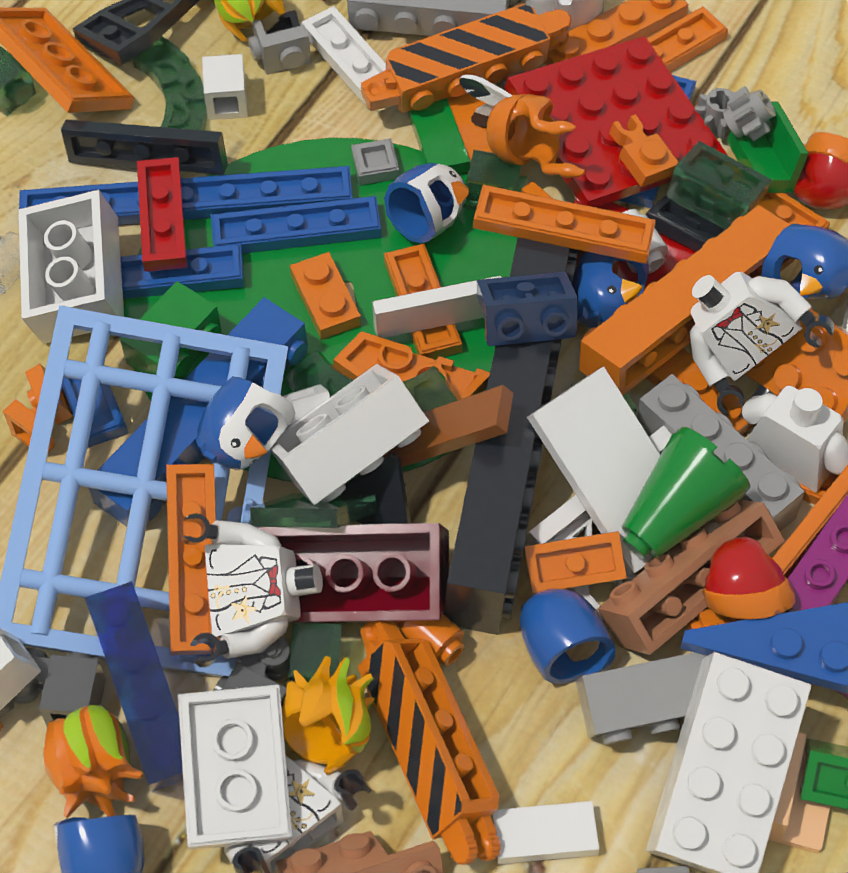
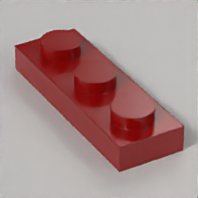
[137,157,187,272]

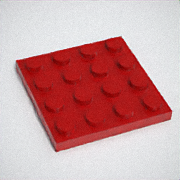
[505,36,727,208]

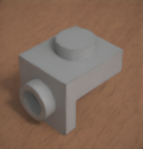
[248,20,311,75]

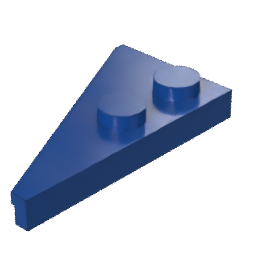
[680,602,848,694]

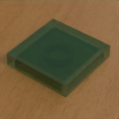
[250,493,376,528]

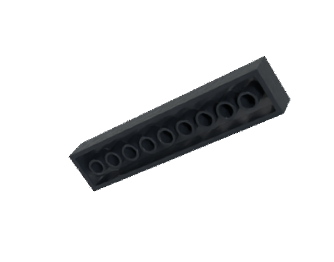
[443,237,578,635]

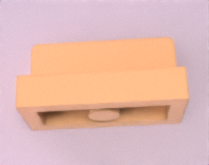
[768,731,830,853]

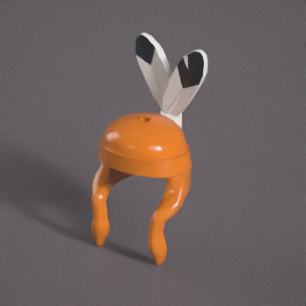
[459,75,585,178]

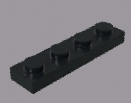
[61,119,228,175]

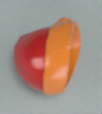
[793,132,848,210]
[702,537,796,619]

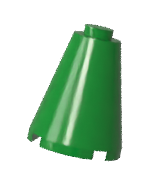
[621,427,751,559]

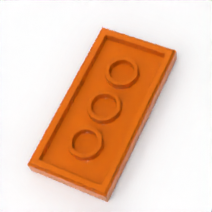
[0,8,134,113]

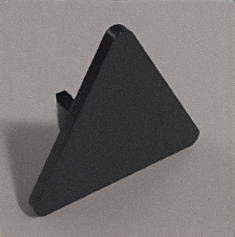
[327,453,411,525]

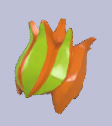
[43,705,144,819]

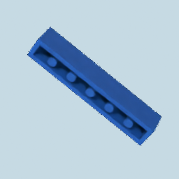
[89,297,308,527]

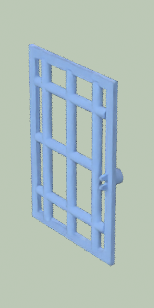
[0,305,288,677]

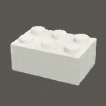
[18,190,124,344]
[270,364,429,505]

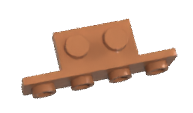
[275,831,443,873]

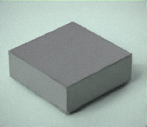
[351,138,400,185]

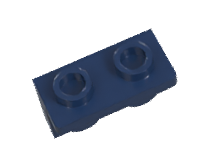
[477,271,578,346]

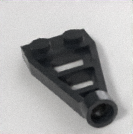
[72,0,200,65]

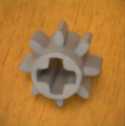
[723,86,776,141]
[695,88,734,139]

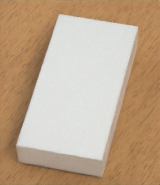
[492,801,599,864]

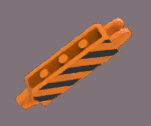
[361,4,572,114]
[357,621,501,865]

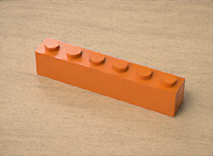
[579,205,795,396]

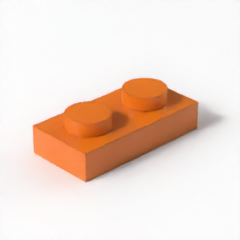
[289,252,361,340]
[524,531,627,594]

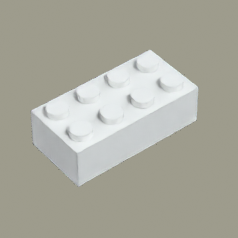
[645,652,811,873]

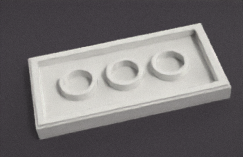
[527,367,660,575]

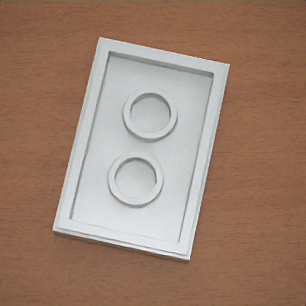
[178,685,292,850]

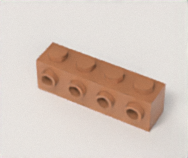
[597,500,785,655]

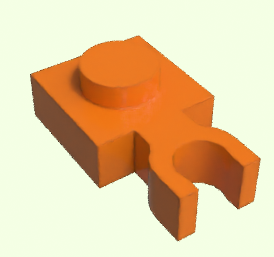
[609,114,680,187]

